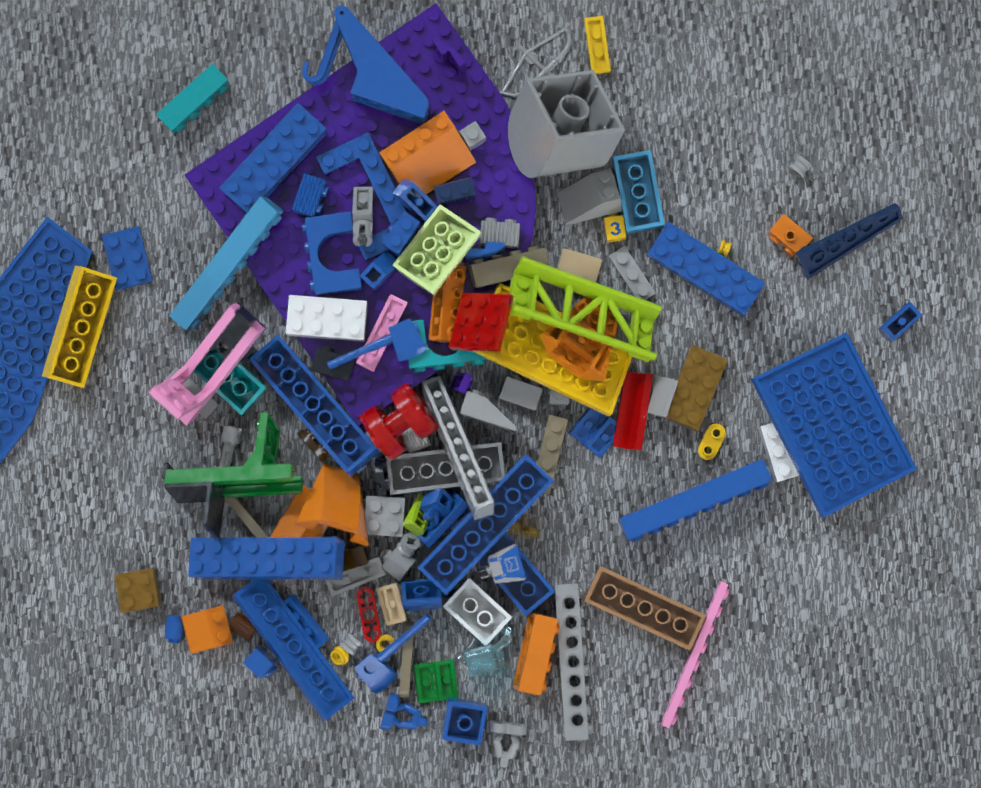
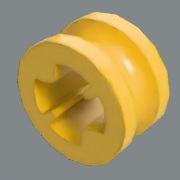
[717,239,732,258]

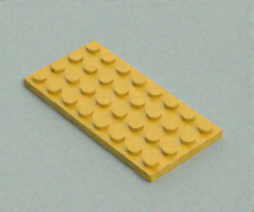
[473,283,632,417]

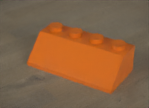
[270,485,328,538]
[512,612,560,696]

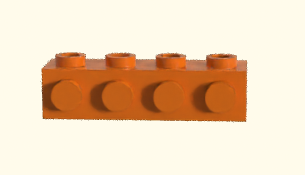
[429,265,466,343]

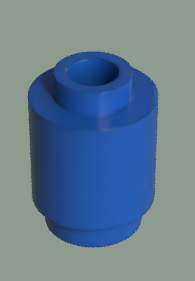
[164,615,184,643]

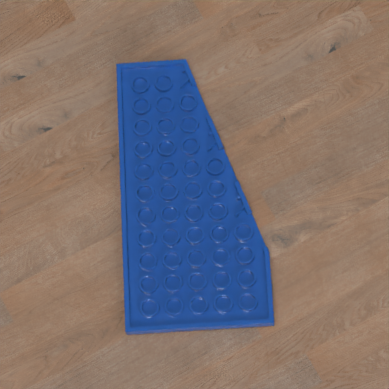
[0,217,93,464]

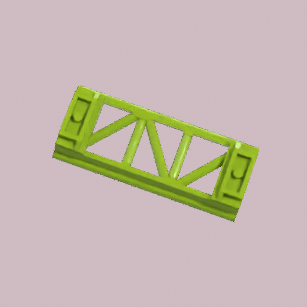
[509,256,662,362]

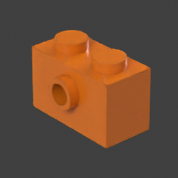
[767,214,813,258]

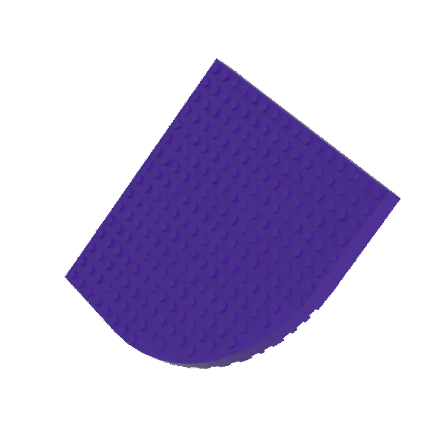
[185,3,535,427]

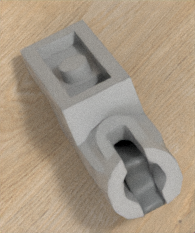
[353,187,373,246]

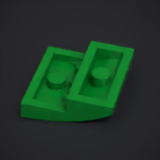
[412,659,459,704]

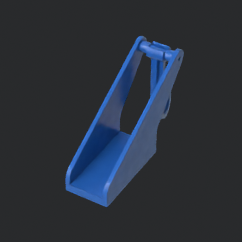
[302,5,429,125]

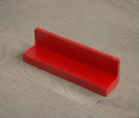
[613,371,653,450]

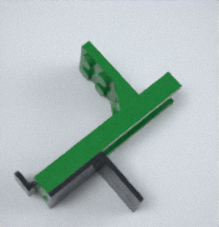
[162,412,304,540]

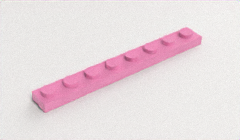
[661,581,730,728]

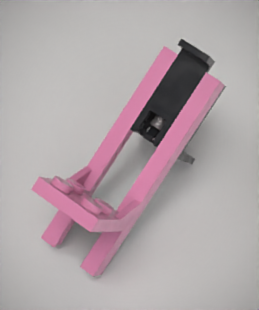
[149,302,266,426]

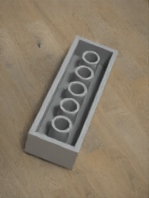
[386,442,505,496]

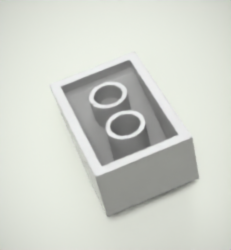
[557,168,622,225]
[460,389,517,433]

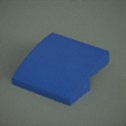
[465,241,505,261]
[568,407,616,458]

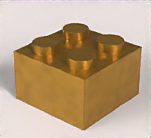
[114,568,162,613]

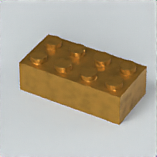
[663,345,728,432]

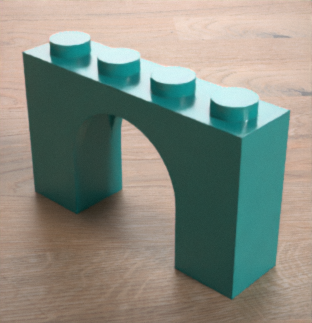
[408,320,487,373]

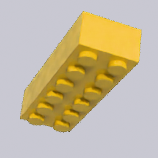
[42,266,117,388]

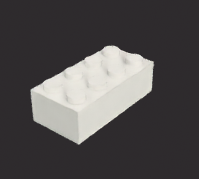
[286,295,368,342]

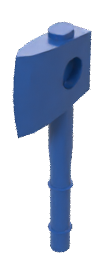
[327,318,427,369]
[354,614,432,694]

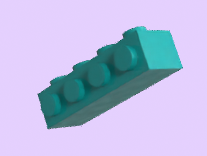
[156,63,230,134]

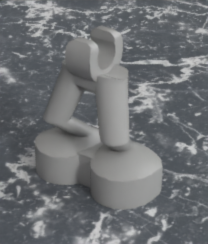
[489,720,527,768]

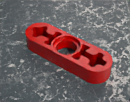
[357,587,381,642]

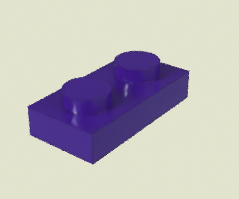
[449,372,472,394]

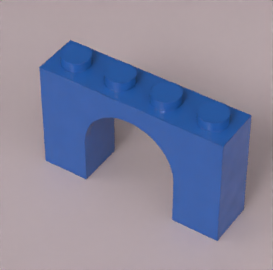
[302,211,362,296]

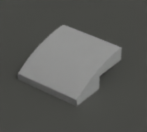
[647,376,678,417]

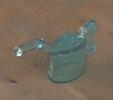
[464,627,512,677]

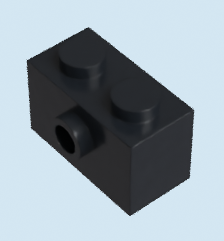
[311,346,356,382]

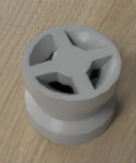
[788,155,812,179]
[397,533,420,558]
[339,632,364,656]

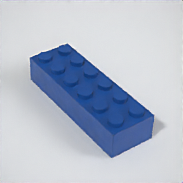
[219,103,328,214]
[646,222,765,317]
[451,510,555,616]

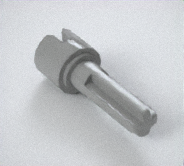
[219,425,243,467]

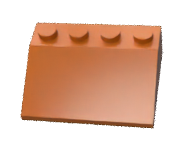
[380,111,476,195]

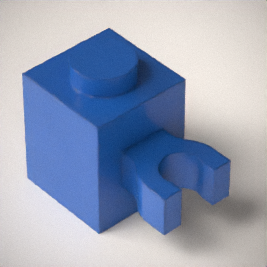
[420,487,454,526]

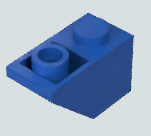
[360,251,397,291]

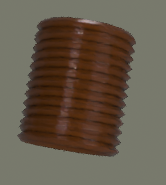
[229,612,256,642]

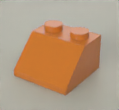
[181,605,233,654]

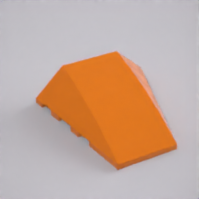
[541,296,618,381]
[295,463,369,546]

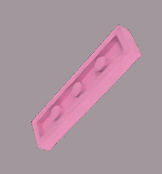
[356,294,408,372]

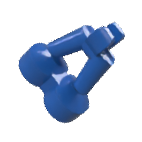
[380,693,428,731]

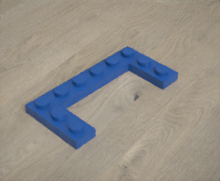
[316,133,417,261]

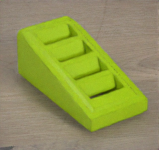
[402,493,429,536]

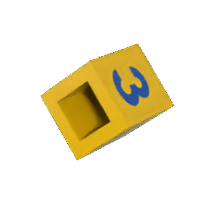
[603,213,626,243]

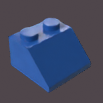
[402,579,443,612]

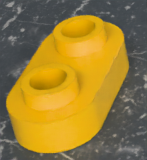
[698,424,726,460]

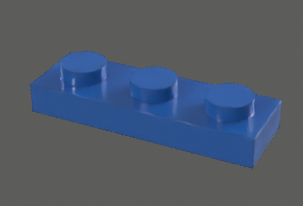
[284,594,330,648]

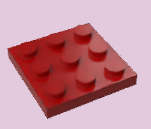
[449,293,514,352]

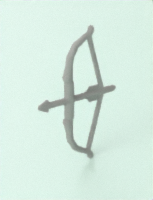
[499,22,572,98]

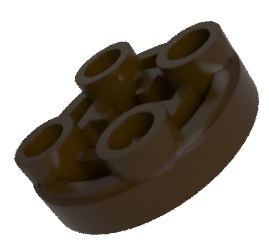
[297,428,329,462]

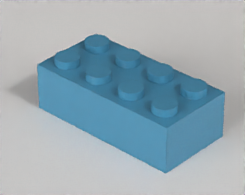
[612,150,665,235]

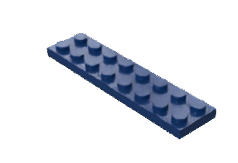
[232,580,354,721]

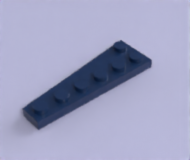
[796,203,903,280]

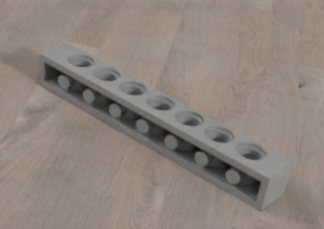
[422,376,494,520]
[554,583,592,741]

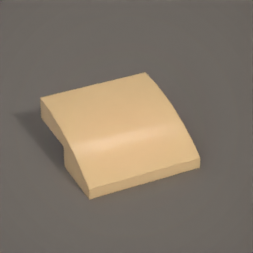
[554,248,602,287]
[377,583,407,626]

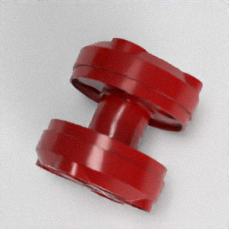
[359,383,439,461]

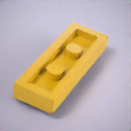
[584,16,611,75]

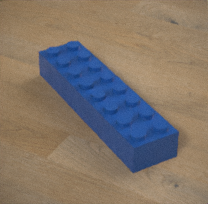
[249,335,380,477]
[418,454,554,595]
[617,459,772,542]
[188,537,345,580]

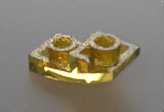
[508,521,540,539]

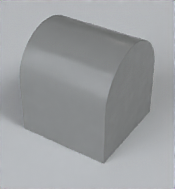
[508,70,625,178]

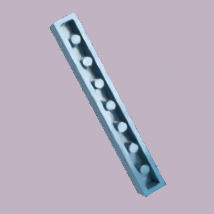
[169,197,284,331]

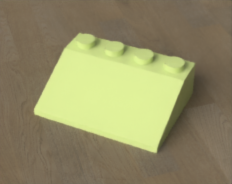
[393,205,482,295]

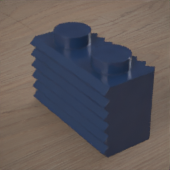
[434,177,476,207]

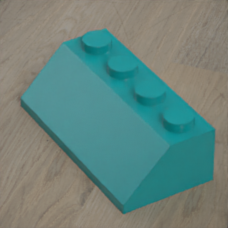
[186,348,267,415]

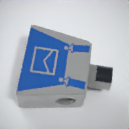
[478,544,526,583]

